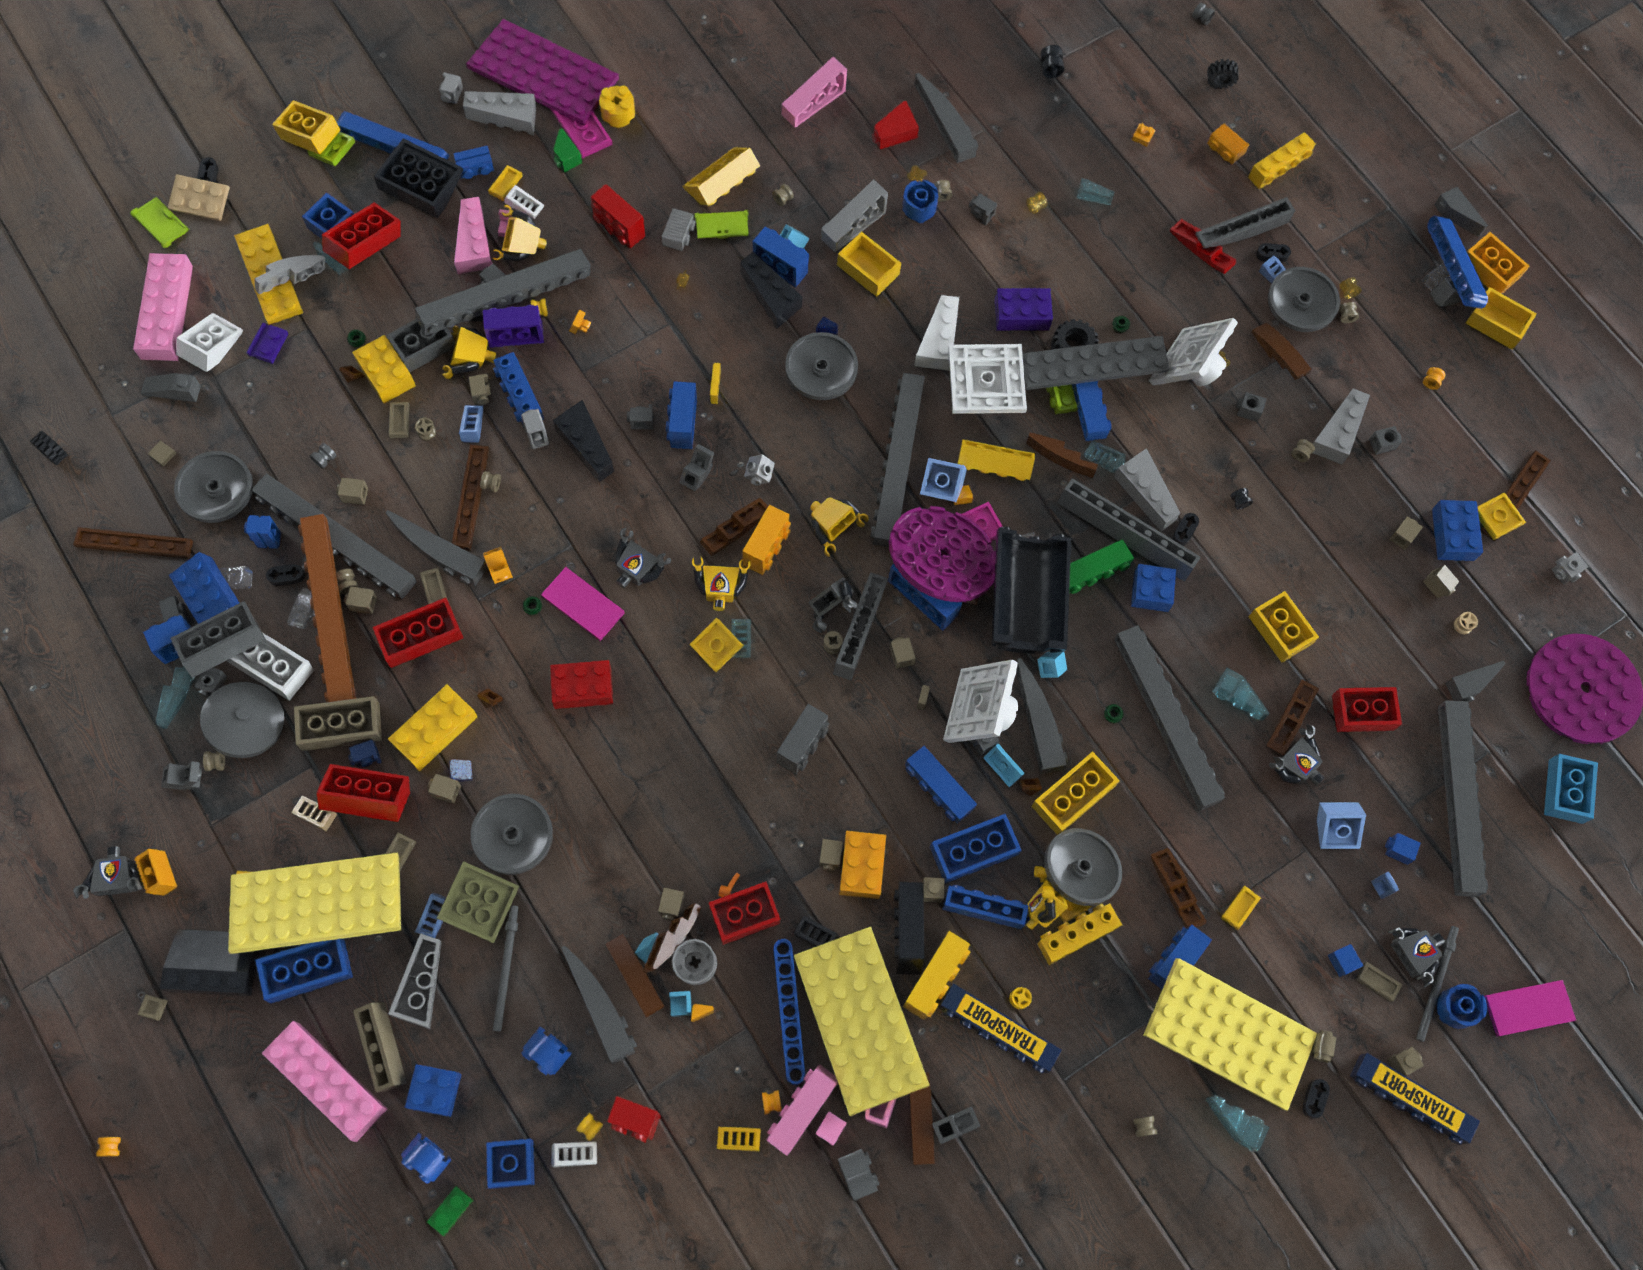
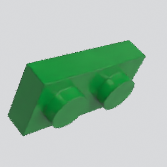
[427,1186,473,1236]

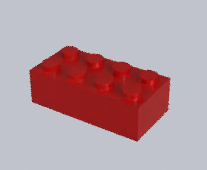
[322,202,401,269]
[372,597,464,668]
[317,764,410,822]

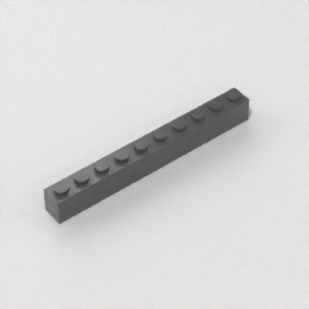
[415,249,591,336]
[870,373,925,547]
[252,473,417,600]
[1114,625,1225,811]
[1438,700,1488,897]

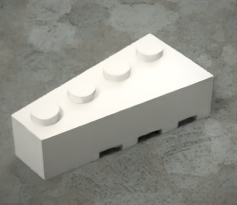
[914,295,959,371]

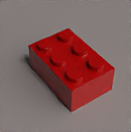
[591,184,645,249]
[550,660,613,709]
[1332,687,1402,732]
[709,882,781,945]
[607,1096,661,1143]

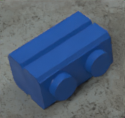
[453,146,494,179]
[244,515,282,549]

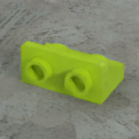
[1046,385,1077,414]

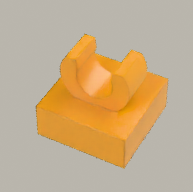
[1132,123,1155,147]
[569,310,591,334]

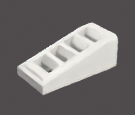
[504,185,544,219]
[552,1142,597,1167]

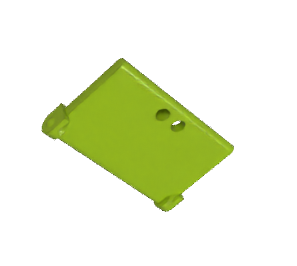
[130,197,189,248]
[694,210,749,239]

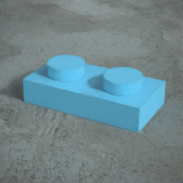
[983,744,1025,787]

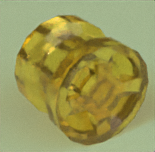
[1026,192,1048,214]
[1339,277,1362,299]

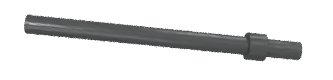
[493,906,518,1032]
[1416,926,1459,1042]

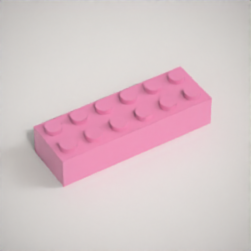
[133,253,193,361]
[262,1021,388,1142]

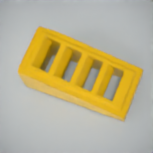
[717,1127,761,1151]

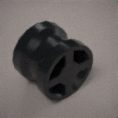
[1230,488,1253,510]

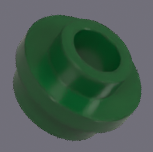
[1112,316,1130,333]
[347,329,366,347]
[523,596,542,615]
[1104,704,1124,723]

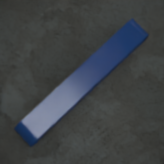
[336,111,449,160]
[1427,216,1488,309]
[774,939,805,1086]

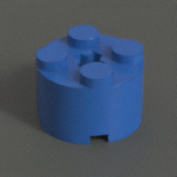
[902,180,938,223]
[1437,984,1487,1029]
[521,1027,572,1075]
[401,1133,452,1184]

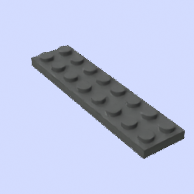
[1022,336,1170,390]

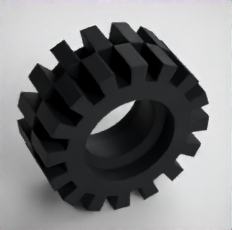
[1207,59,1239,89]
[30,431,68,465]

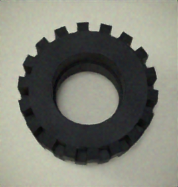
[1050,319,1099,350]

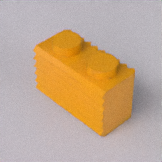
[1207,123,1249,164]
[135,848,177,896]

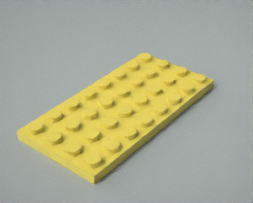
[228,853,401,954]
[794,927,930,1116]
[1144,958,1317,1111]

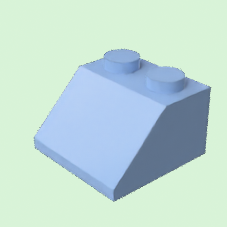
[920,458,967,502]
[1317,802,1366,849]

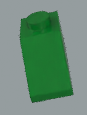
[553,128,582,173]

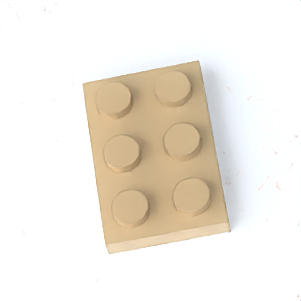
[168,174,230,221]

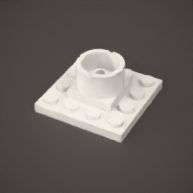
[1149,318,1238,386]
[948,344,1027,414]
[943,660,1018,743]

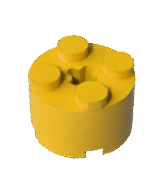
[599,86,635,127]

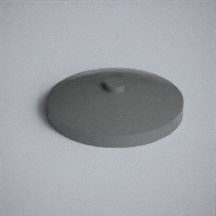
[1268,267,1340,332]
[785,332,858,400]
[174,451,253,523]
[200,682,284,758]
[471,794,553,875]
[1044,828,1122,906]

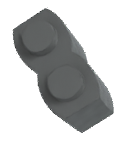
[837,1149,880,1201]

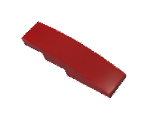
[1170,219,1236,274]

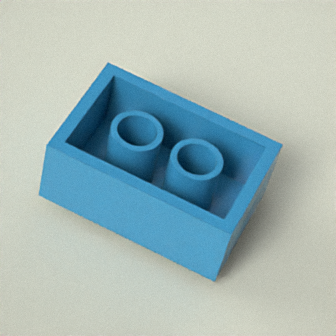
[1544,754,1598,824]

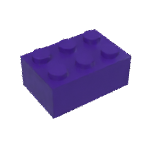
[995,288,1053,331]
[483,305,544,348]

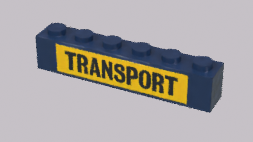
[939,983,1062,1074]
[1350,1053,1480,1145]

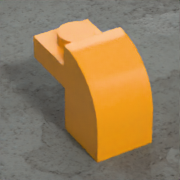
[483,546,513,584]

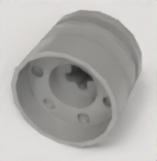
[672,939,717,985]

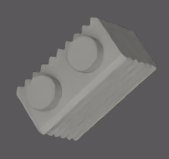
[662,208,696,251]
[521,409,549,449]

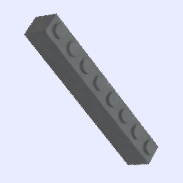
[1057,478,1201,582]

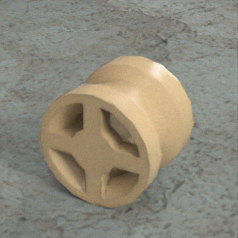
[1454,612,1478,635]

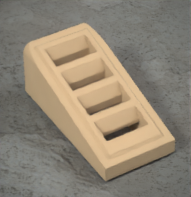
[291,795,337,831]

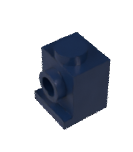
[348,740,382,767]

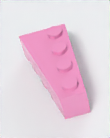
[766,1065,838,1156]

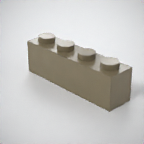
[353,1002,407,1093]

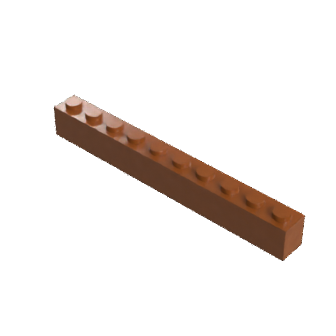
[298,514,356,702]

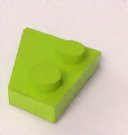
[307,132,356,166]

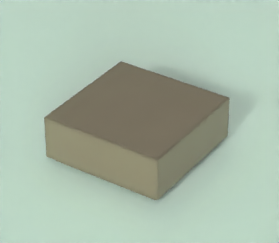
[148,440,176,467]
[917,685,930,710]
[137,994,168,1021]

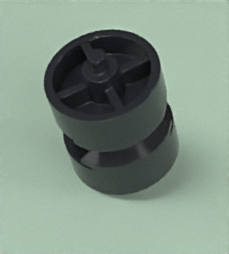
[1040,45,1065,78]

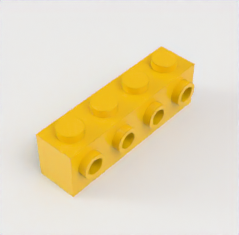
[1248,132,1316,189]
[958,439,1035,481]
[1037,903,1122,965]

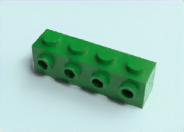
[1069,539,1134,594]

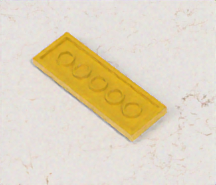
[234,224,303,325]

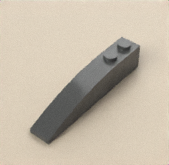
[914,73,978,163]
[1196,197,1295,248]
[386,510,488,586]
[833,572,888,681]
[1016,658,1068,774]
[561,946,637,1064]

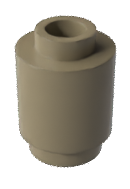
[1312,1030,1336,1063]

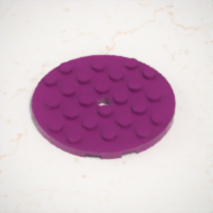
[889,506,996,602]
[1526,634,1643,744]

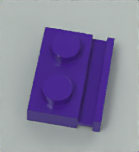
[247,322,288,364]

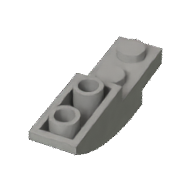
[255,255,325,294]

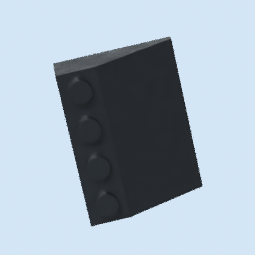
[374,138,463,218]
[159,929,259,996]

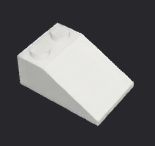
[176,313,243,372]

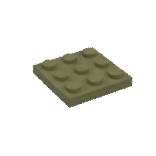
[436,861,519,943]

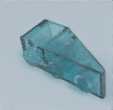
[1212,668,1269,721]
[1206,1095,1270,1152]

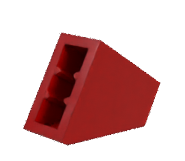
[872,101,919,149]

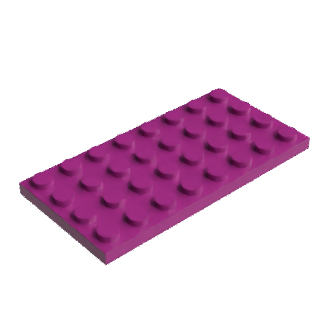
[466,19,619,125]

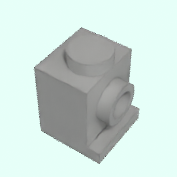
[439,73,463,104]

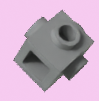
[744,454,775,486]
[1552,552,1589,584]

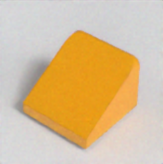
[953,485,973,505]
[691,1004,714,1022]

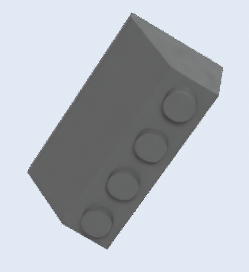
[171,601,266,678]

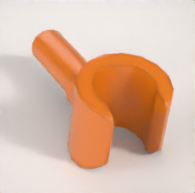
[719,873,740,897]

